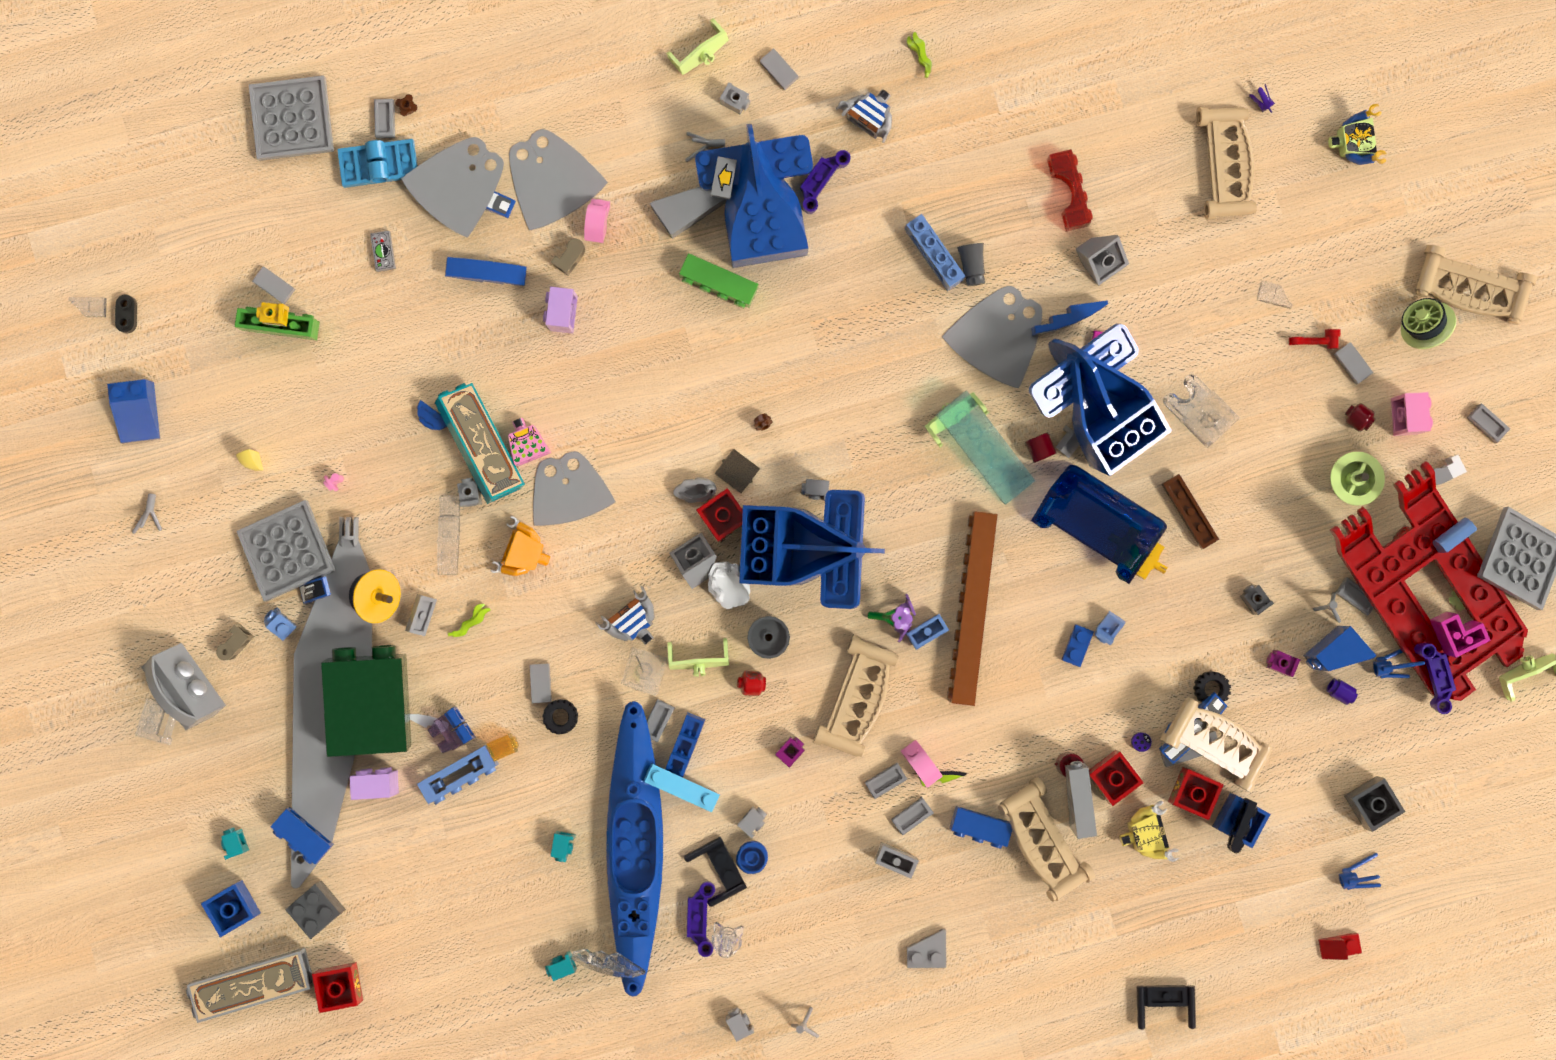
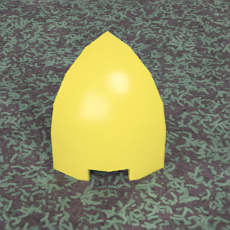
[236,449,263,471]

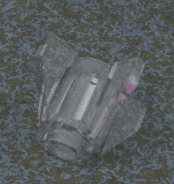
[711,922,744,958]

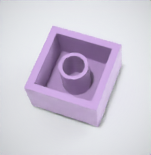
[543,287,578,334]
[350,767,399,800]

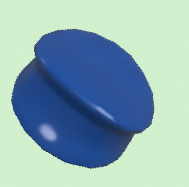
[736,841,768,874]

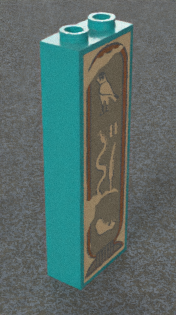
[435,383,525,504]

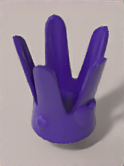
[1249,84,1275,113]

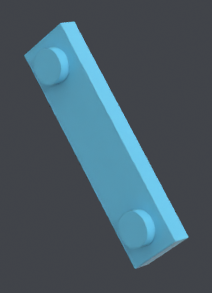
[643,763,720,812]

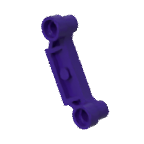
[800,150,851,214]
[1414,643,1456,714]
[687,881,715,957]

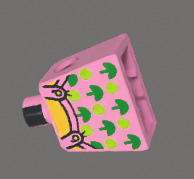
[508,418,551,466]

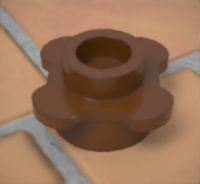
[395,94,418,116]
[754,413,773,431]

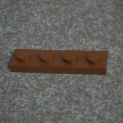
[1162,474,1220,550]

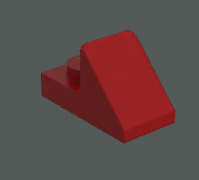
[1318,933,1362,960]

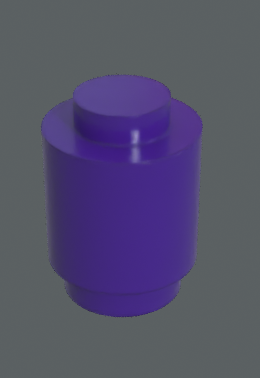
[1326,678,1358,705]

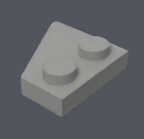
[907,929,946,968]

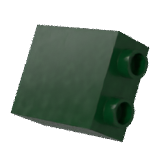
[321,645,411,757]

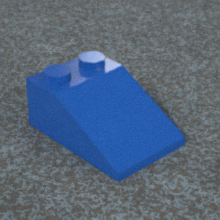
[107,379,160,443]

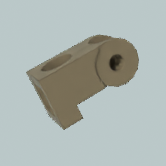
[551,238,585,276]
[216,624,254,660]

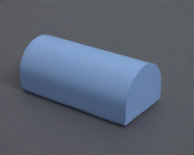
[1433,517,1477,553]
[906,614,949,650]

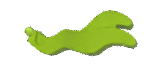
[907,32,932,78]
[448,604,491,637]

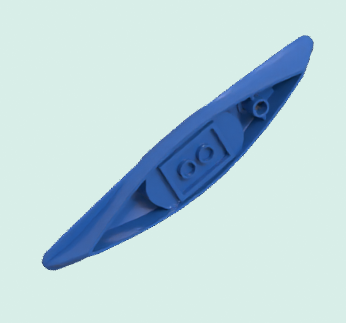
[606,701,663,997]

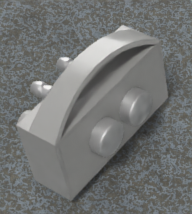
[141,643,226,730]

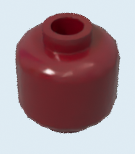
[1345,403,1376,432]

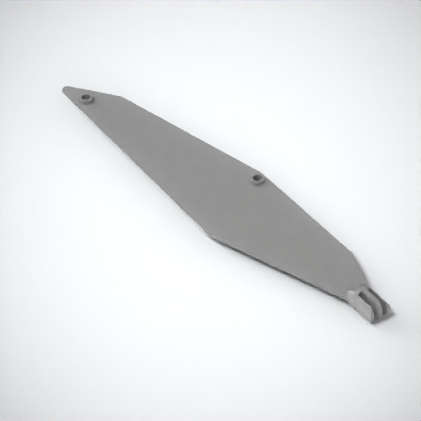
[291,517,372,889]

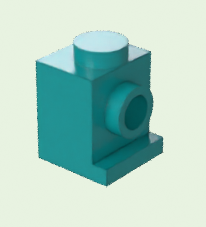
[221,828,249,860]
[550,831,576,862]
[545,951,577,981]

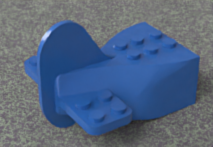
[695,124,813,268]
[1029,323,1172,476]
[739,490,885,609]

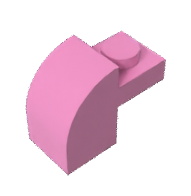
[584,199,610,243]
[901,740,943,788]

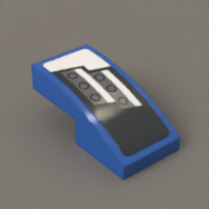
[299,576,331,604]

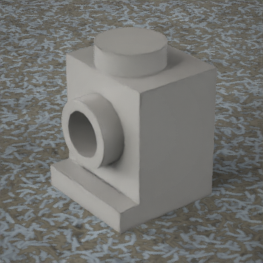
[720,82,751,114]
[457,478,482,508]
[801,479,829,501]
[737,806,767,838]
[726,1007,754,1042]

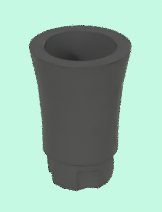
[957,243,985,286]

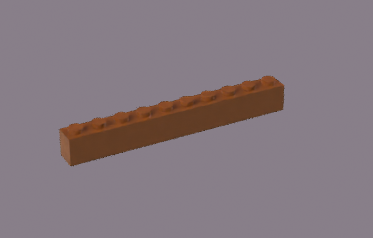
[947,511,998,706]

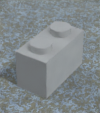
[874,842,919,879]

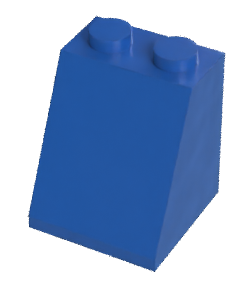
[1303,626,1376,671]

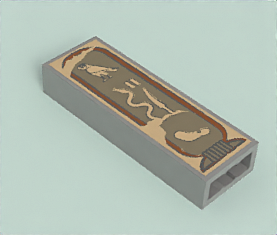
[186,948,314,1023]

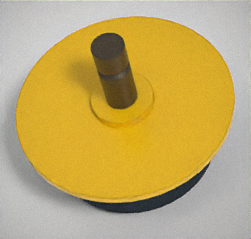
[349,569,401,623]

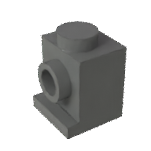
[1240,584,1274,615]

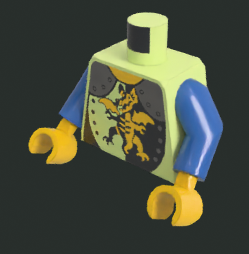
[1328,104,1387,165]

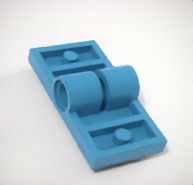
[337,139,418,188]

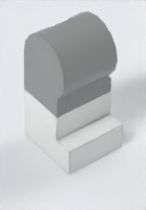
[1434,455,1467,485]

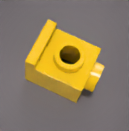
[256,302,289,327]

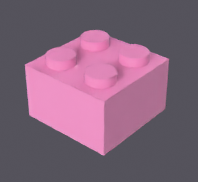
[1391,392,1433,436]

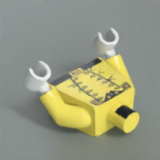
[1120,801,1179,862]

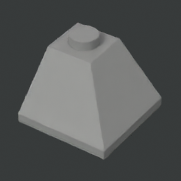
[1076,235,1129,286]
[670,532,717,589]

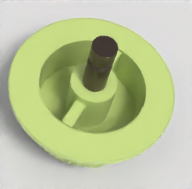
[1330,452,1385,506]

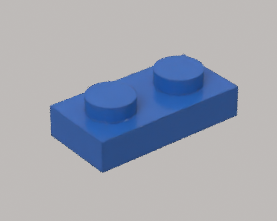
[1061,624,1094,667]

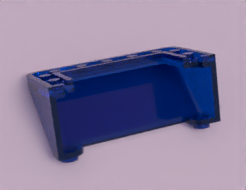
[1031,465,1167,584]

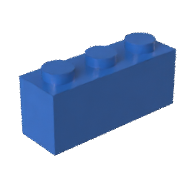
[950,806,1012,849]
[271,807,334,865]

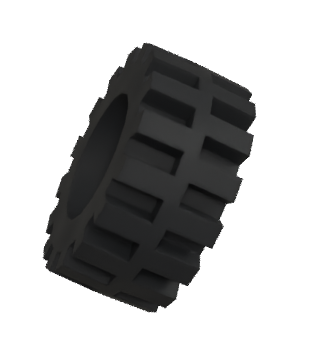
[1193,671,1231,702]
[542,699,578,735]

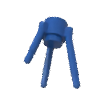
[1373,649,1425,679]
[1339,853,1381,890]

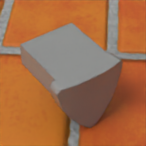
[1056,425,1080,458]

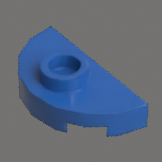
[417,400,447,430]

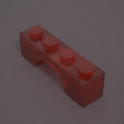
[1047,149,1093,232]

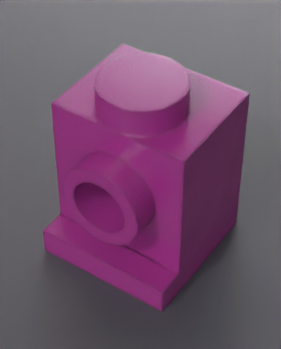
[1266,650,1301,677]
[775,736,805,768]

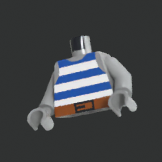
[836,89,892,143]
[596,586,655,645]

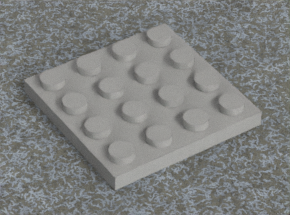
[249,75,334,161]
[237,500,336,602]
[1477,507,1556,610]

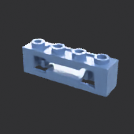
[904,214,965,291]
[417,744,499,805]

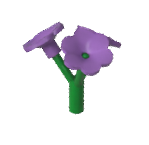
[868,594,916,643]

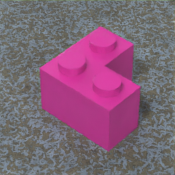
[1430,611,1491,657]

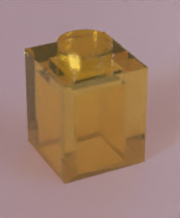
[487,733,519,761]

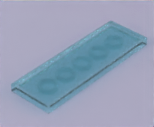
[936,391,1035,505]

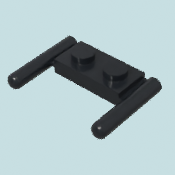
[684,836,747,907]
[1137,985,1196,1030]

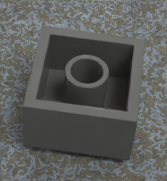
[1344,776,1405,832]
[285,880,346,939]

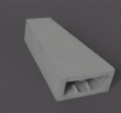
[650,187,727,239]
[1065,761,1097,839]

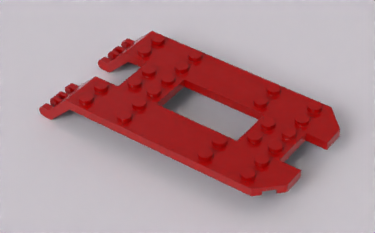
[1330,461,1528,701]

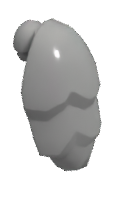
[673,477,717,503]

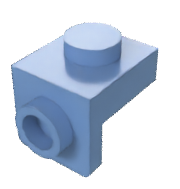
[264,607,296,641]
[1095,611,1126,645]

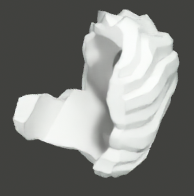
[708,562,750,609]

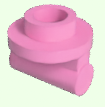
[323,473,344,491]

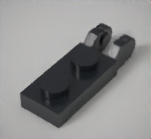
[1227,798,1257,854]

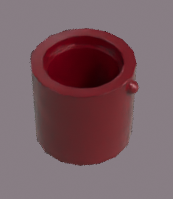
[1025,432,1057,463]
[1054,752,1084,777]

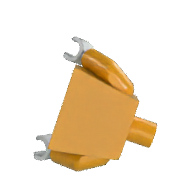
[491,516,550,576]

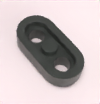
[115,295,137,334]

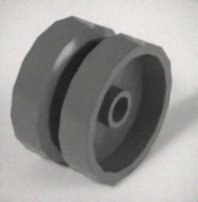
[747,616,790,659]

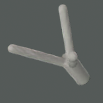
[685,132,725,162]
[132,494,162,534]
[1313,592,1341,623]
[791,1007,819,1038]

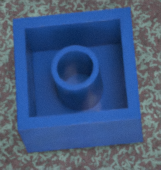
[1212,793,1271,848]
[201,880,261,938]

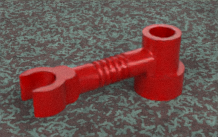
[1289,329,1341,349]

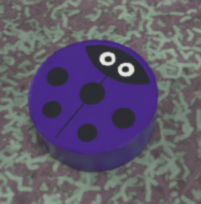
[1131,732,1152,752]

